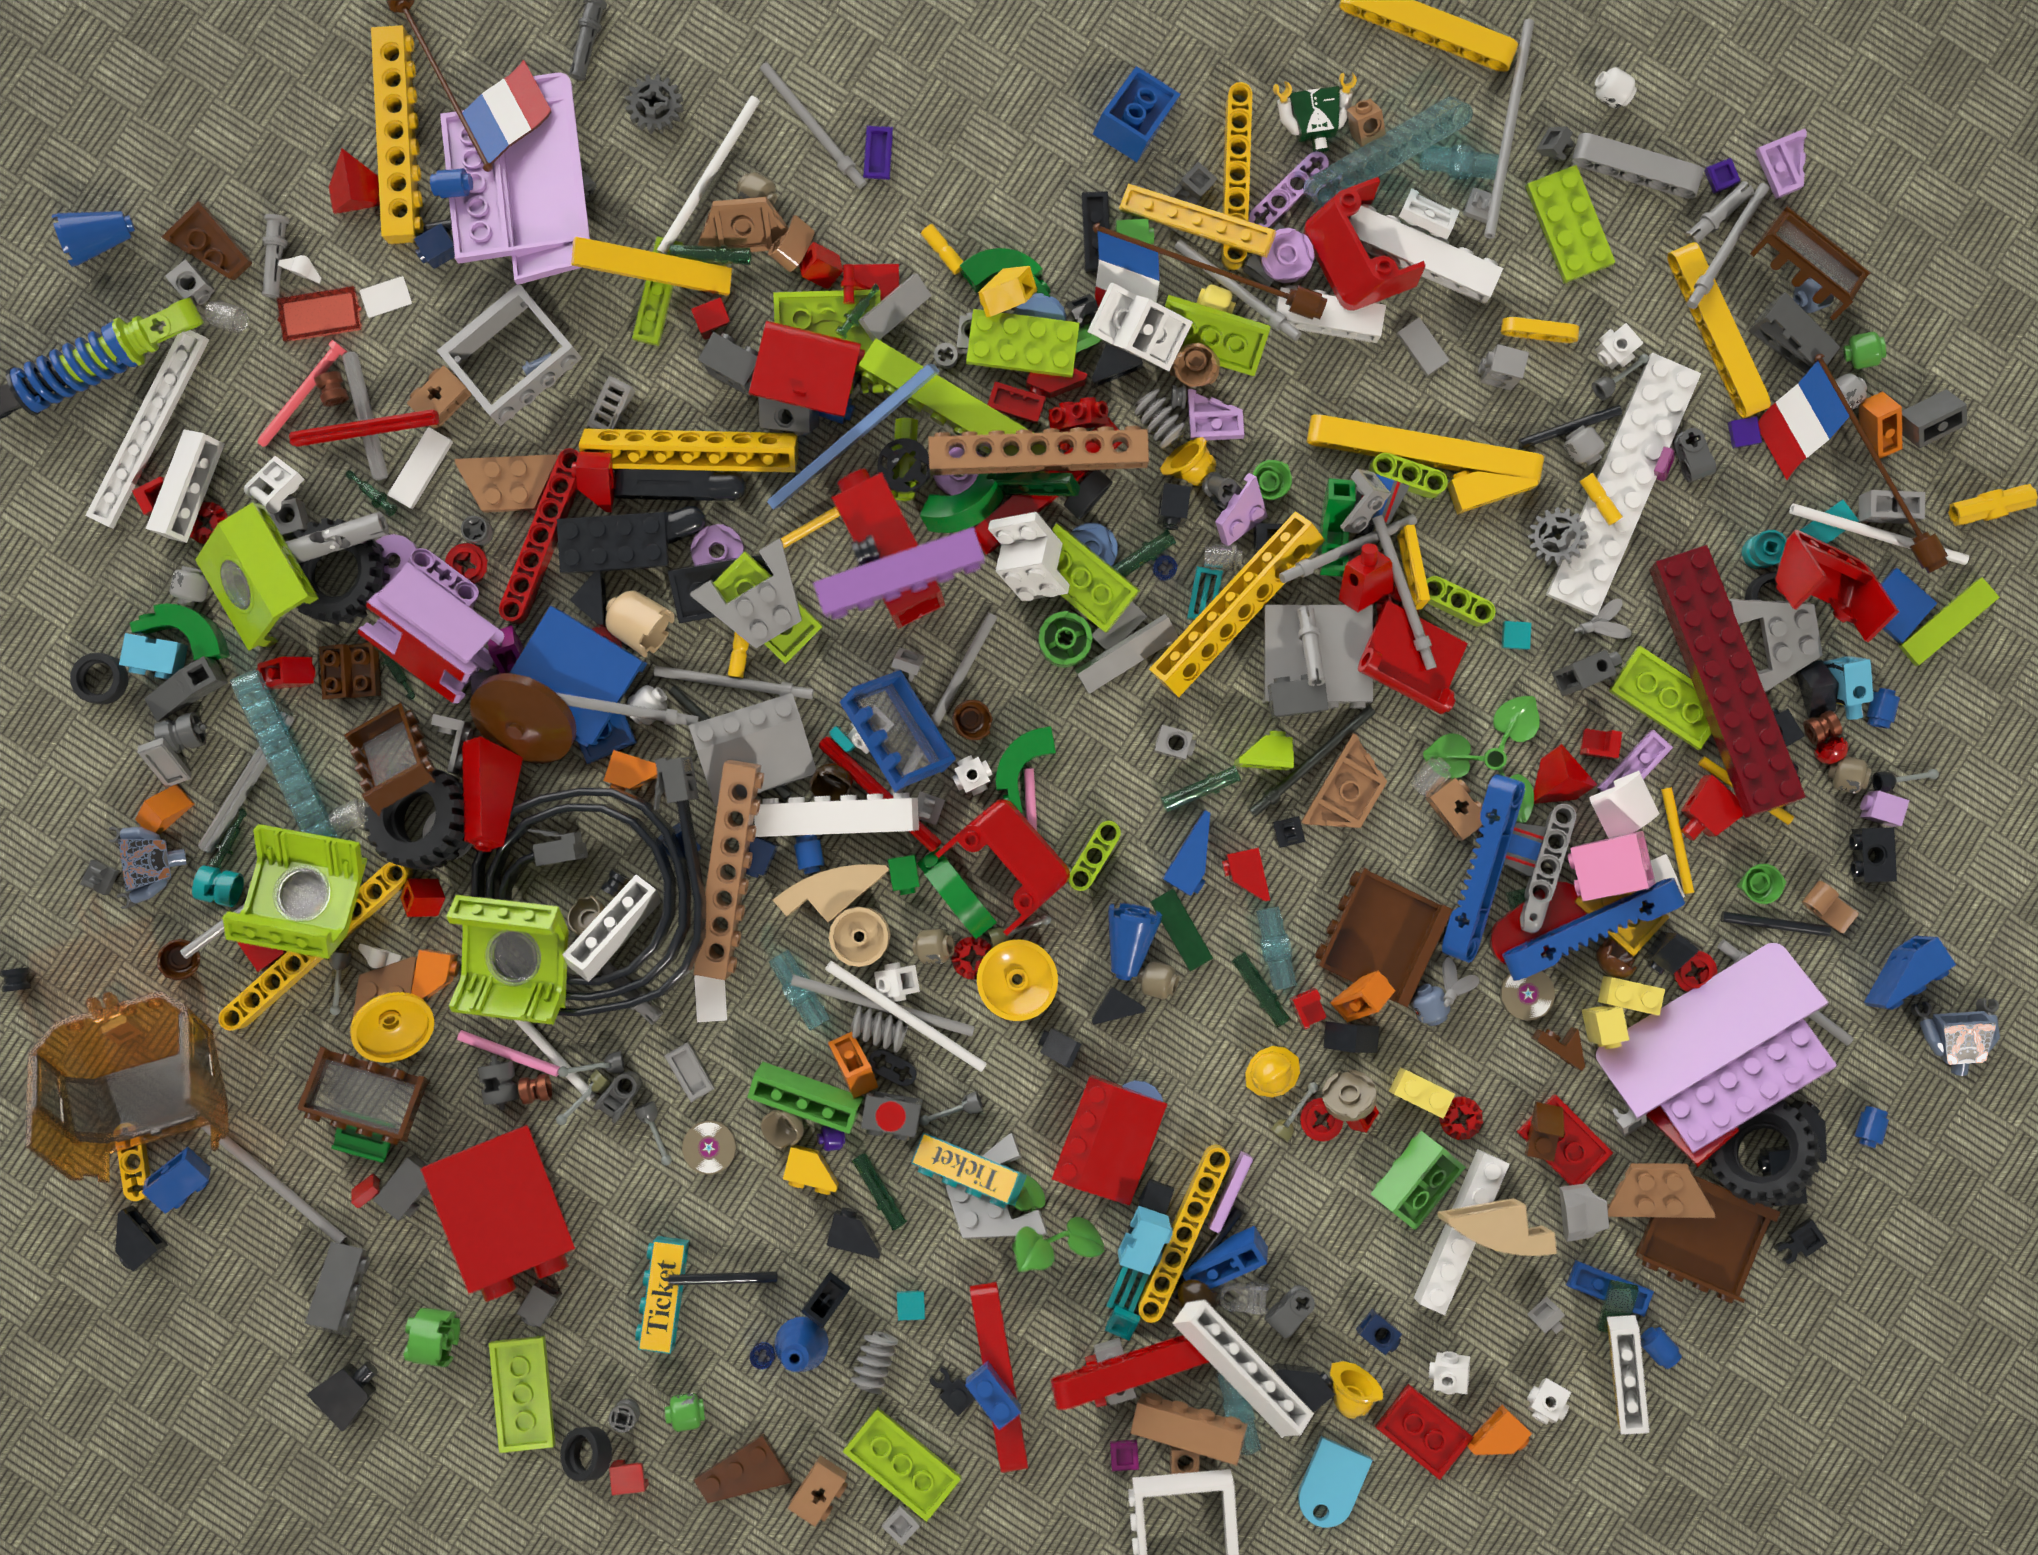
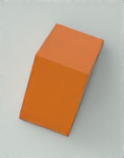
[135,784,195,835]

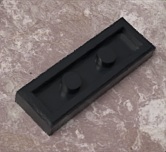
[1081,191,1110,273]

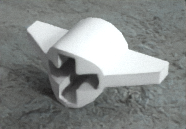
[278,255,321,284]
[358,943,402,968]

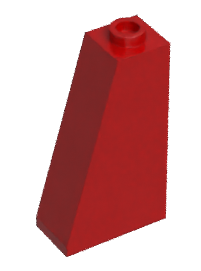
[462,736,523,852]

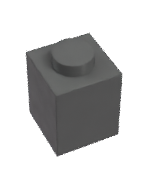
[517,1280,562,1327]

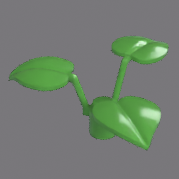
[1423,696,1540,823]
[1012,1172,1105,1272]

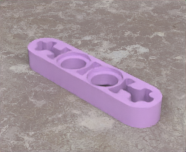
[1248,152,1329,228]

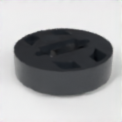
[877,438,930,494]

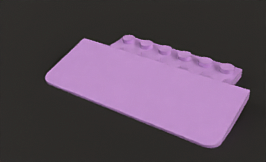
[440,73,590,285]
[1596,943,1837,1153]

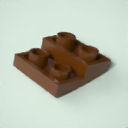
[319,643,381,700]

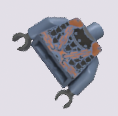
[108,826,186,909]
[1910,998,2000,1076]

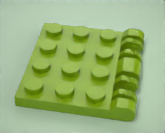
[773,289,884,394]

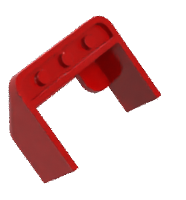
[1303,177,1426,311]
[1775,530,1900,643]
[935,799,1070,936]

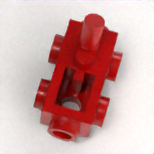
[1048,397,1108,451]

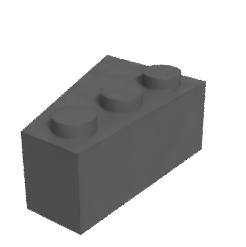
[1748,292,1840,374]
[305,1242,370,1337]

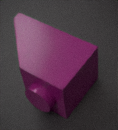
[488,625,524,674]

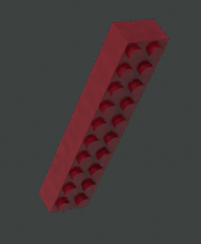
[1649,545,1806,819]

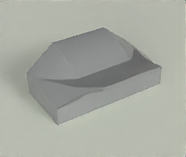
[1559,1183,1609,1242]

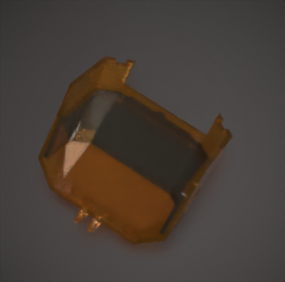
[26,991,229,1183]

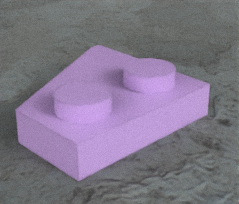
[1755,129,1807,199]
[1187,389,1244,441]
[1215,473,1268,546]

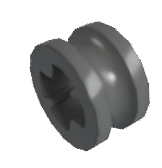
[1171,384,1186,409]

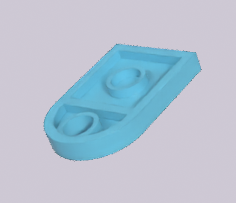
[1298,1436,1373,1528]

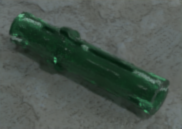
[669,244,752,266]
[1113,529,1176,577]
[1161,765,1241,813]
[1231,952,1291,1028]
[851,1152,907,1231]

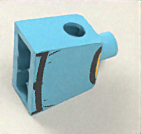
[1823,656,1874,720]

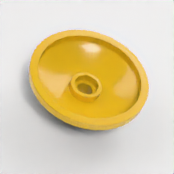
[977,939,1058,1021]
[350,992,434,1063]

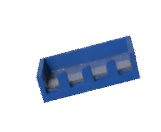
[840,670,956,793]

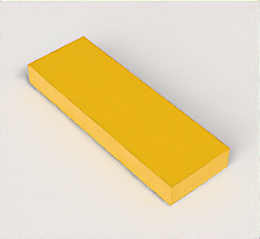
[1397,524,1430,610]

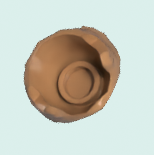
[1170,343,1220,387]

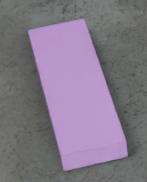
[1597,730,1673,792]
[1208,1151,1253,1233]

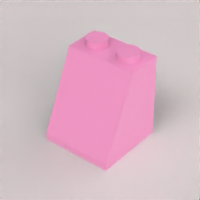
[1568,831,1656,901]

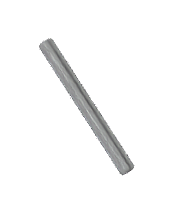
[198,712,294,853]

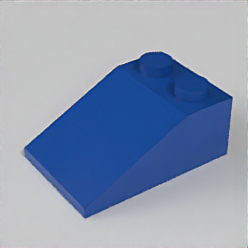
[1093,66,1181,162]

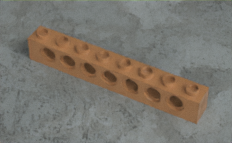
[928,426,1149,475]
[693,760,764,980]

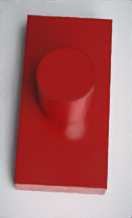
[987,381,1046,424]

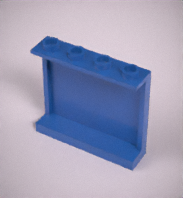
[510,606,647,747]

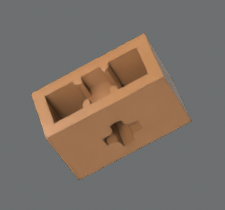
[407,365,472,431]
[1425,778,1483,841]
[788,1455,848,1527]

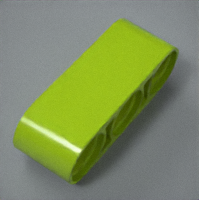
[1369,453,1448,498]
[1426,576,1496,627]
[1068,821,1121,891]

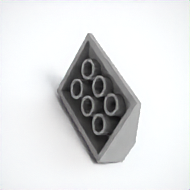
[688,693,816,807]

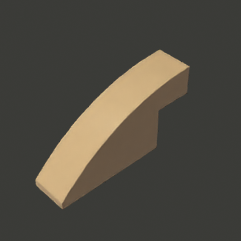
[773,865,890,923]
[1437,1198,1557,1256]

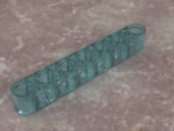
[1303,96,1473,207]
[230,669,337,838]

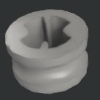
[934,343,958,369]

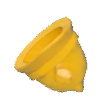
[1160,437,1217,486]
[1245,1046,1300,1097]
[1330,1361,1383,1418]

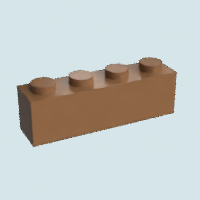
[1131,1393,1248,1465]

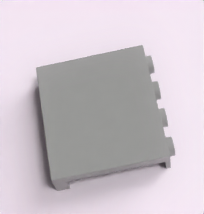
[1262,605,1373,709]

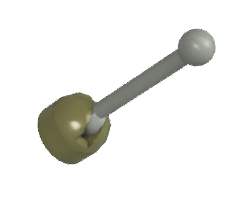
[987,914,1051,947]
[556,1069,612,1125]
[1270,1082,1318,1142]

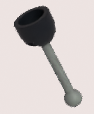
[1872,769,1939,793]

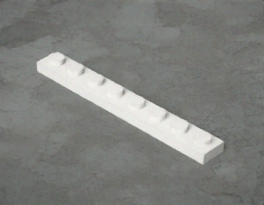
[85,330,209,529]

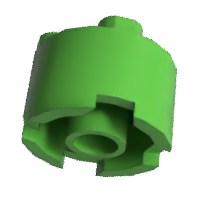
[1038,611,1093,668]
[404,1307,460,1367]

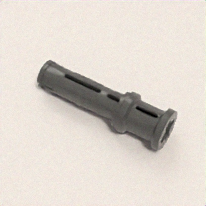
[568,0,607,81]

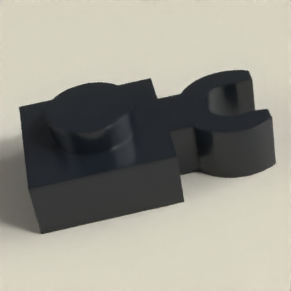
[1774,1218,1828,1264]
[929,1365,975,1416]

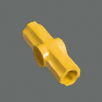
[1948,484,2038,526]

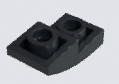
[1128,1178,1174,1234]

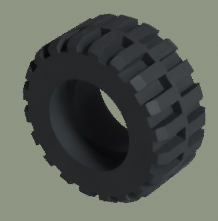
[364,765,469,870]

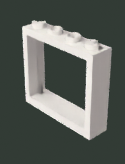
[1128,1469,1239,1555]

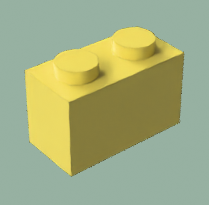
[1598,976,1665,1016]
[1582,1005,1629,1049]
[1389,1067,1455,1118]

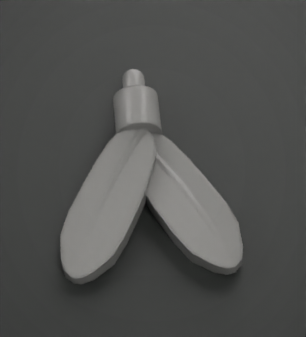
[1574,599,1632,639]
[1442,957,1480,1007]

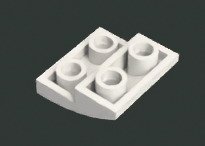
[1589,771,1659,838]

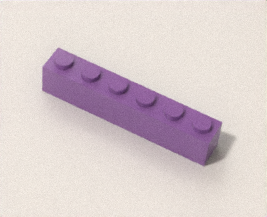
[813,528,985,620]

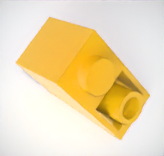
[978,266,1038,317]
[783,1145,839,1195]

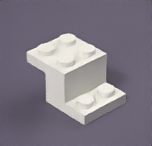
[1087,283,1193,371]
[988,512,1070,601]

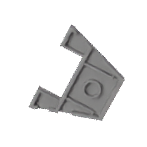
[690,538,802,648]
[1729,599,1823,692]
[946,1133,1048,1239]

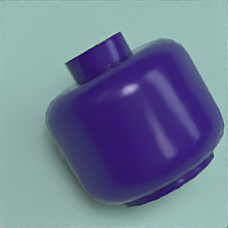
[817,1125,845,1151]

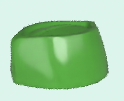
[1253,460,1292,500]
[1736,864,1786,904]

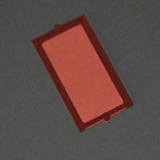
[277,286,362,342]

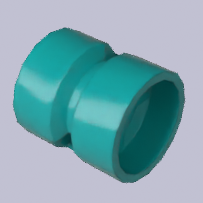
[1742,530,1787,570]
[192,865,244,907]

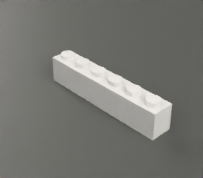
[1349,204,1503,304]
[754,793,919,837]
[1414,1149,1509,1315]
[1172,1300,1314,1436]

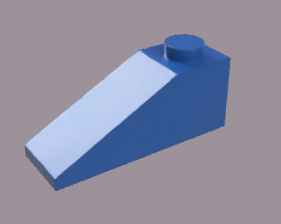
[1162,810,1210,896]
[1182,1225,1268,1289]

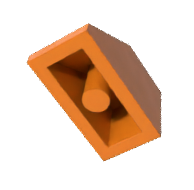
[1859,391,1902,459]
[603,750,657,791]
[411,949,460,1001]
[1330,971,1396,1023]
[828,1032,878,1098]
[1467,1405,1532,1455]

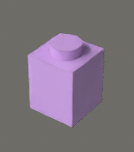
[1860,791,1909,827]

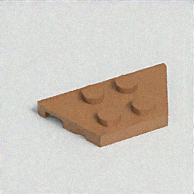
[696,197,789,257]
[455,454,558,512]
[1301,733,1387,828]
[352,956,417,1060]
[1607,1163,1715,1218]

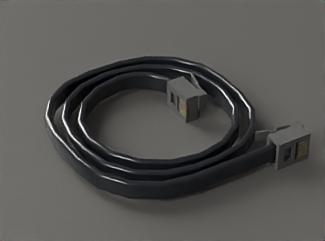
[471,757,706,1016]

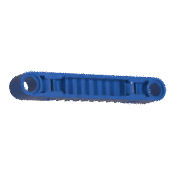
[1442,774,1525,963]
[1502,878,1685,981]

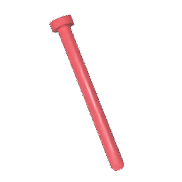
[257,340,348,447]

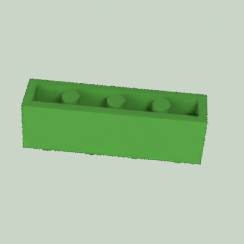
[747,1061,864,1134]

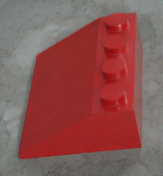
[1052,1074,1168,1206]

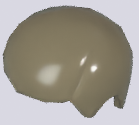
[567,895,605,936]
[760,1108,804,1149]

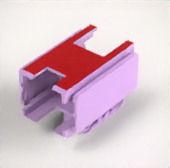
[357,548,504,703]

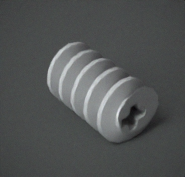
[1134,388,1187,450]
[850,1005,909,1052]
[850,1331,898,1394]

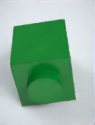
[888,855,921,895]

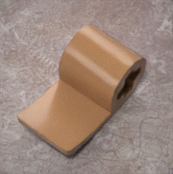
[768,215,815,272]
[1802,881,1859,933]

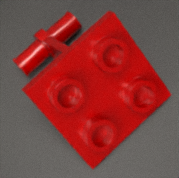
[841,264,899,304]

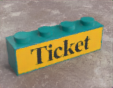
[911,1133,1027,1208]
[635,1236,690,1354]

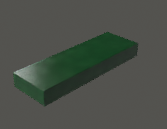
[995,472,1080,496]
[1150,888,1214,972]

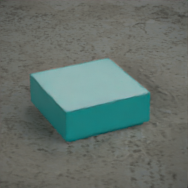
[1502,621,1532,650]
[829,726,856,752]
[897,1290,925,1321]
[1105,1306,1141,1341]

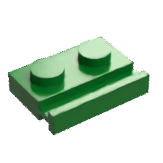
[331,1110,397,1163]

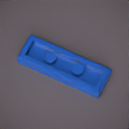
[1566,1260,1654,1317]

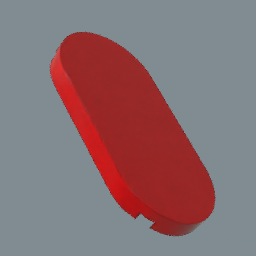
[1490,882,1587,965]

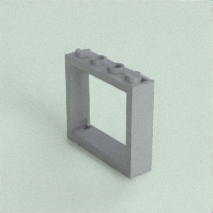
[437,284,582,426]

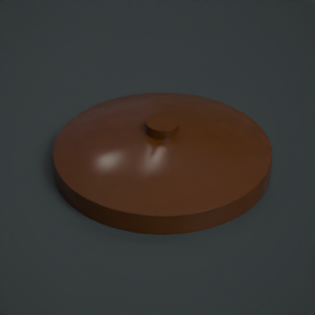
[470,673,577,764]

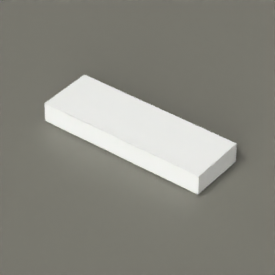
[388,427,453,510]

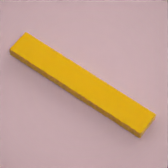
[1119,183,1276,258]
[571,236,732,296]

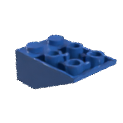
[1864,936,1956,1010]

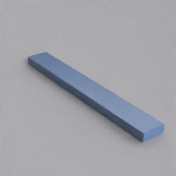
[767,364,940,509]

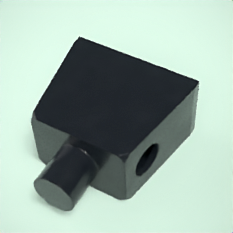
[307,1362,378,1432]

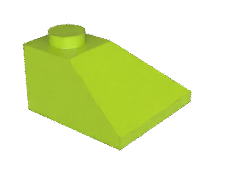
[1234,731,1294,771]

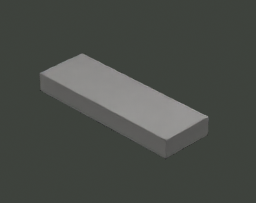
[858,273,932,342]

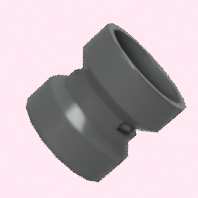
[461,516,494,546]
[609,1399,640,1432]

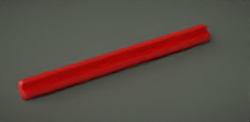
[289,409,440,447]
[818,736,942,852]

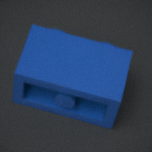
[142,1147,211,1214]
[965,1361,1021,1430]

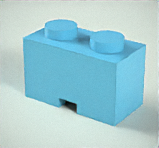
[119,633,188,679]
[1118,1206,1173,1275]

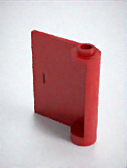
[749,320,865,417]
[1358,600,1468,715]

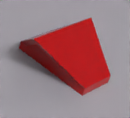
[329,148,380,214]
[1533,744,1597,804]

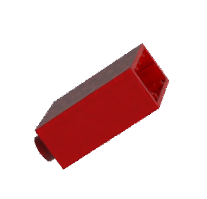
[832,469,945,629]
[421,1125,575,1302]

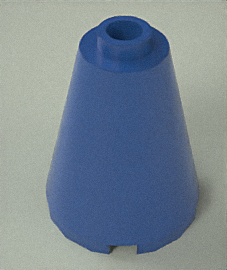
[52,211,135,267]
[1108,903,1162,980]
[774,1317,829,1372]

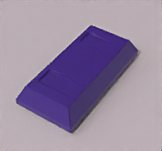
[863,126,893,180]

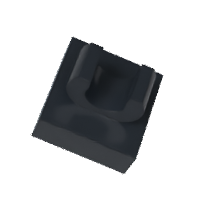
[1065,294,1098,328]
[1272,816,1306,848]

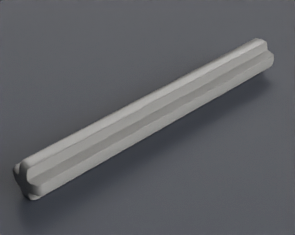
[342,352,388,480]

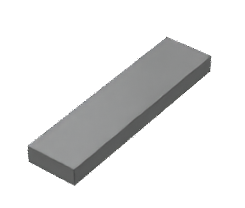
[1075,614,1179,694]

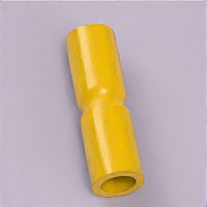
[921,224,964,275]
[1579,473,1623,526]
[727,632,749,678]

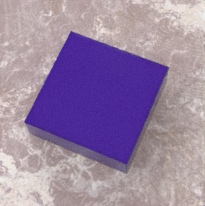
[1704,158,1741,194]
[1728,416,1762,449]

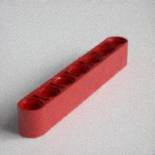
[974,418,1123,555]
[499,448,579,625]
[970,1281,1028,1473]
[1050,1335,1209,1410]

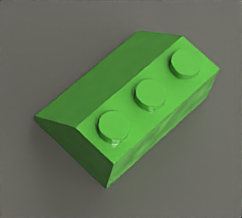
[1371,1131,1466,1231]

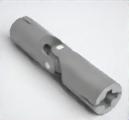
[286,511,389,564]

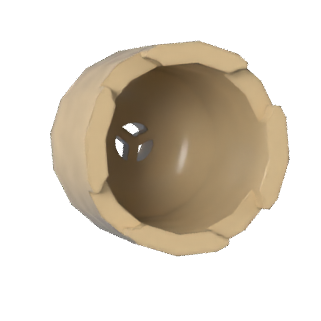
[606,591,674,657]

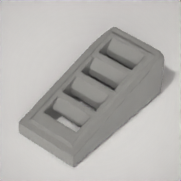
[587,375,636,429]

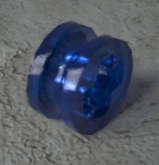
[1153,555,1177,581]
[750,1342,775,1370]

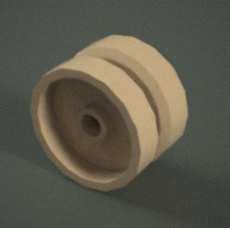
[829,907,891,967]

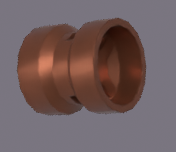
[314,371,349,407]
[1803,710,1842,745]
[518,1073,552,1105]

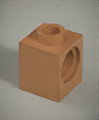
[1346,98,1386,148]
[1170,1445,1199,1474]

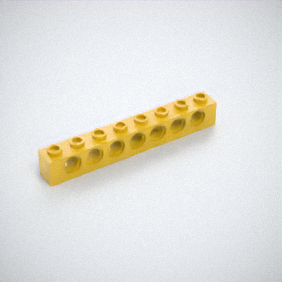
[371,25,424,244]
[579,429,799,472]
[1149,511,1325,697]

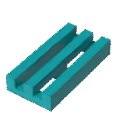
[1187,566,1223,620]
[1106,1266,1149,1313]

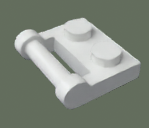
[1399,189,1459,239]
[244,456,305,514]

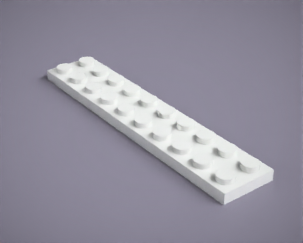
[1546,352,1701,616]

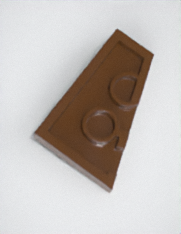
[161,201,253,281]
[693,1433,792,1503]

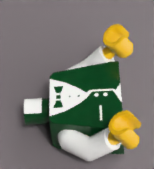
[1273,73,1357,153]

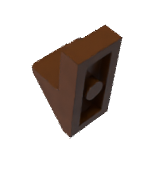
[1531,1027,1585,1071]
[1525,1102,1564,1162]

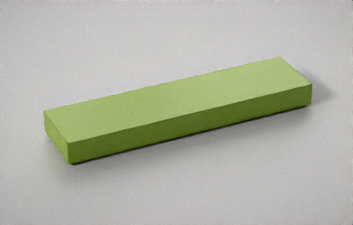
[632,236,684,346]
[1898,577,2000,666]

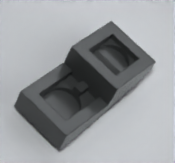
[1168,161,1218,205]

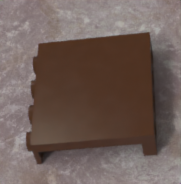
[1314,867,1453,1007]
[1635,1175,1780,1304]

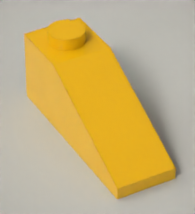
[1447,470,1538,514]

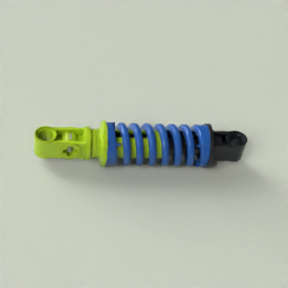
[0,297,204,419]

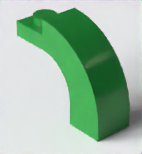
[959,248,1051,297]
[920,456,1004,533]
[1318,478,1356,577]
[130,603,230,661]
[996,726,1056,814]
[917,848,997,939]

